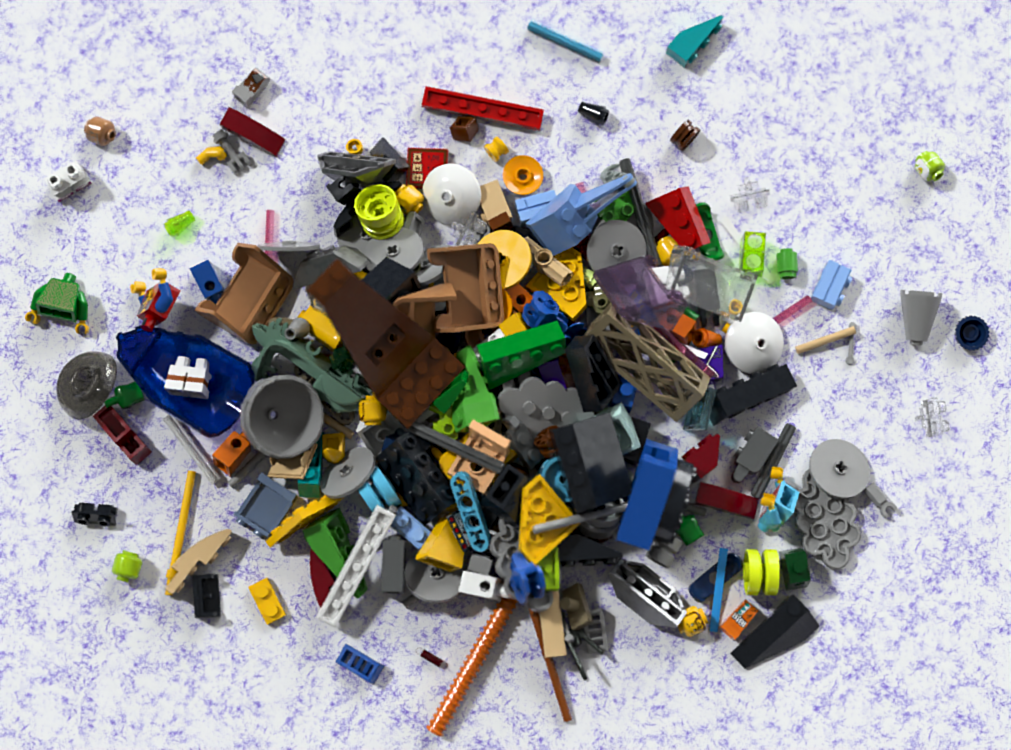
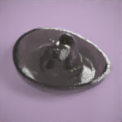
[57,351,117,419]

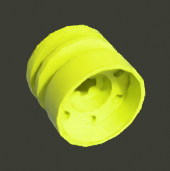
[354,184,404,240]

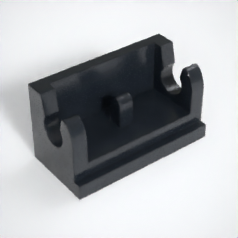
[326,177,362,206]
[192,574,221,619]

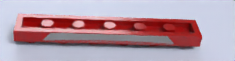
[421,86,544,131]

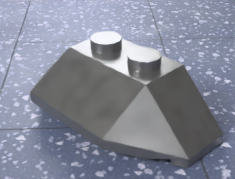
[317,151,396,187]
[293,245,369,289]
[608,559,687,628]

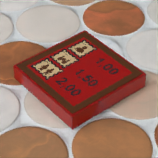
[406,148,448,189]

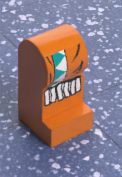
[718,599,758,640]

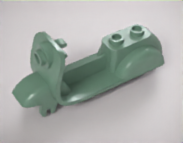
[250,317,372,413]

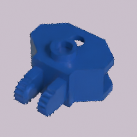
[522,291,569,332]
[510,552,546,604]

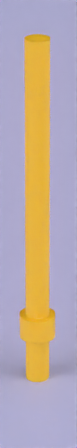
[165,470,196,596]

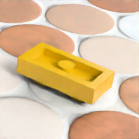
[248,577,286,625]

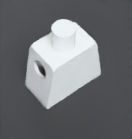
[459,571,510,602]

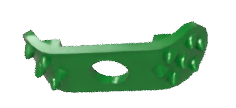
[696,203,724,261]

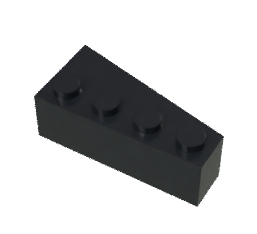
[704,364,797,426]

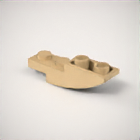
[165,529,232,594]

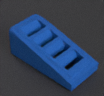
[335,644,384,684]

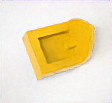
[322,433,345,464]

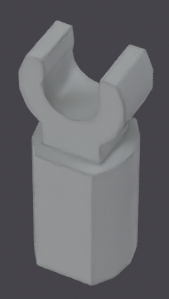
[863,482,897,518]

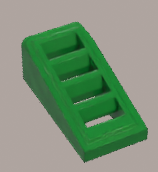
[433,370,469,414]

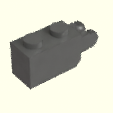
[731,426,779,484]

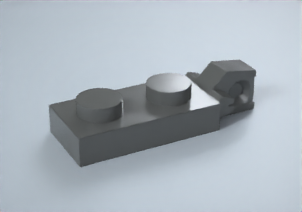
[502,415,543,470]

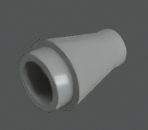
[284,318,310,340]

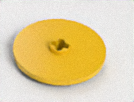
[478,230,532,289]

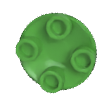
[594,191,634,221]

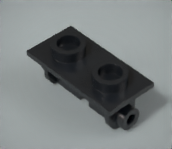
[71,502,118,527]

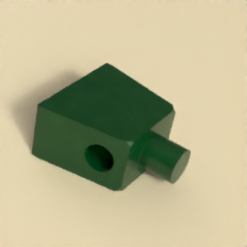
[778,548,811,591]

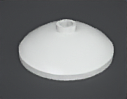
[422,164,481,225]
[725,312,784,374]

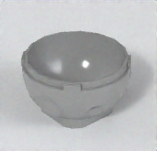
[240,375,324,459]

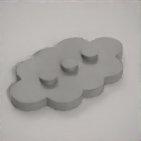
[497,377,595,439]
[794,469,861,569]
[489,518,562,612]

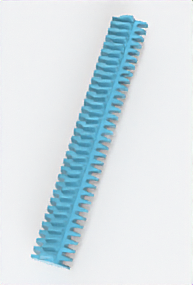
[527,19,603,62]

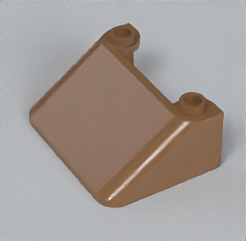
[194,243,294,345]
[427,243,504,333]
[392,283,456,352]

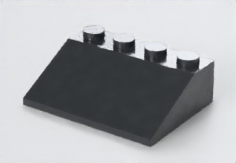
[549,412,632,513]

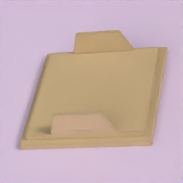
[268,444,318,479]

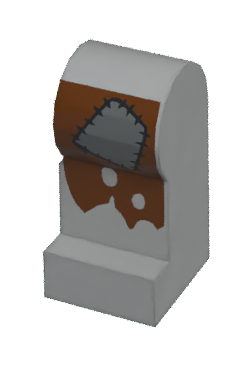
[232,68,270,109]

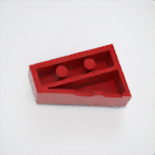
[645,186,711,253]

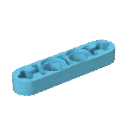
[450,471,491,552]

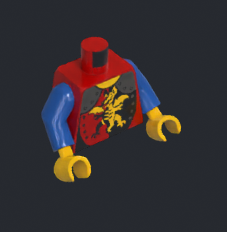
[130,268,180,332]

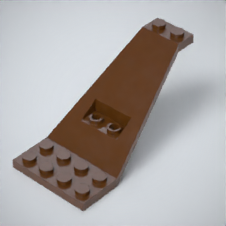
[306,258,465,429]

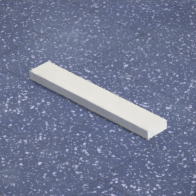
[316,505,396,628]

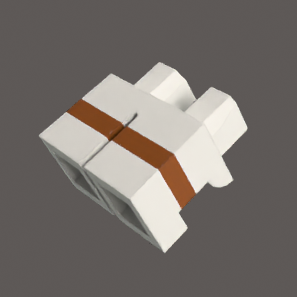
[164,356,212,399]

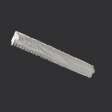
[163,412,221,484]

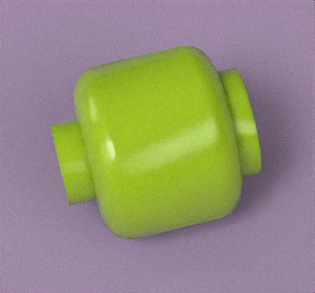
[111,550,142,583]

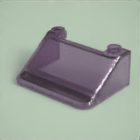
[593,255,688,331]

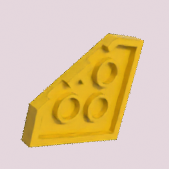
[526,247,587,322]
[518,474,581,565]
[266,495,344,548]

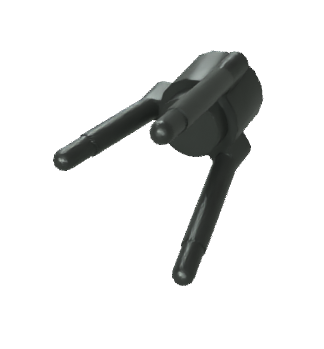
[564,628,604,680]

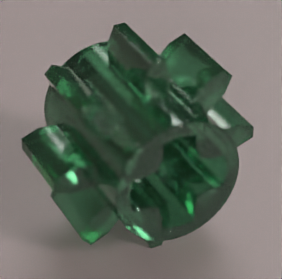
[329,346,354,373]

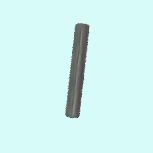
[751,423,796,499]

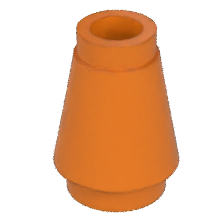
[692,328,722,348]

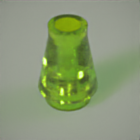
[163,210,195,237]

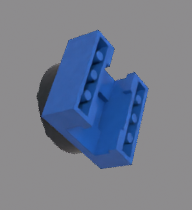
[616,439,697,551]

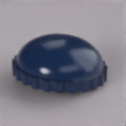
[954,315,990,351]

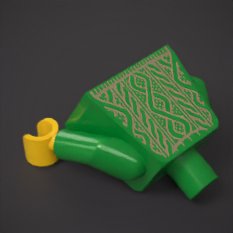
[25,273,89,334]

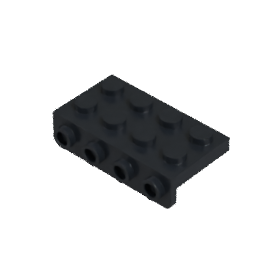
[375,431,456,526]

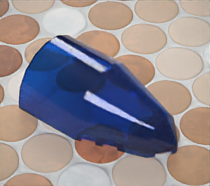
[116,325,255,438]

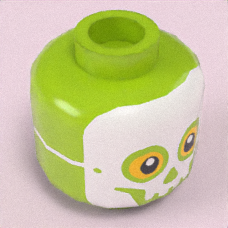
[914,151,945,181]

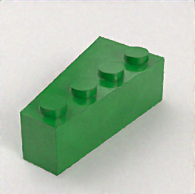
[477,321,566,390]

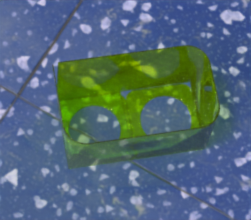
[739,231,766,277]

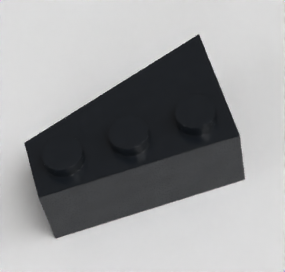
[565,334,622,412]

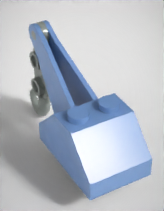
[525,164,637,256]

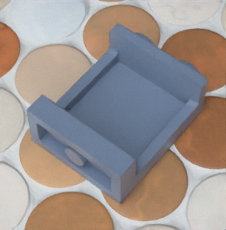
[233,472,298,539]

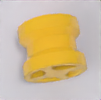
[484,136,509,162]

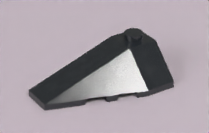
[730,594,819,669]

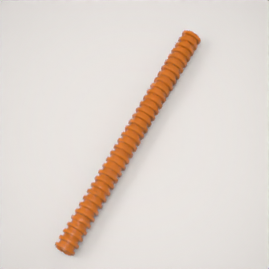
[426,597,519,737]

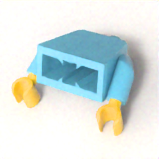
[758,467,800,532]

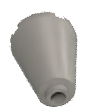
[900,290,943,345]

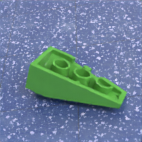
[452,346,499,433]
[302,507,368,599]

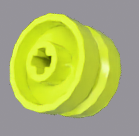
[743,549,780,596]

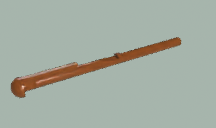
[528,608,572,722]

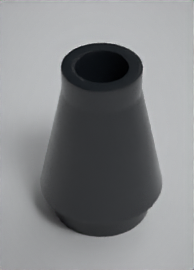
[578,101,609,125]

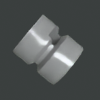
[645,537,683,569]

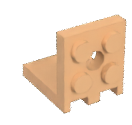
[447,420,510,495]

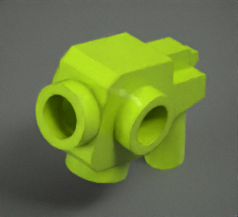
[428,403,458,440]

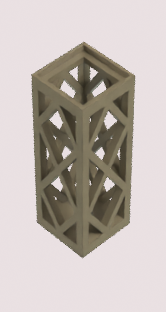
[584,297,711,423]

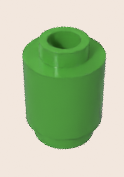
[776,248,798,279]

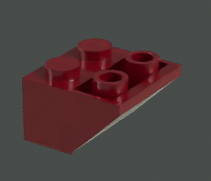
[681,433,720,483]

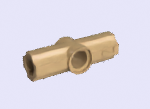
[523,236,573,287]

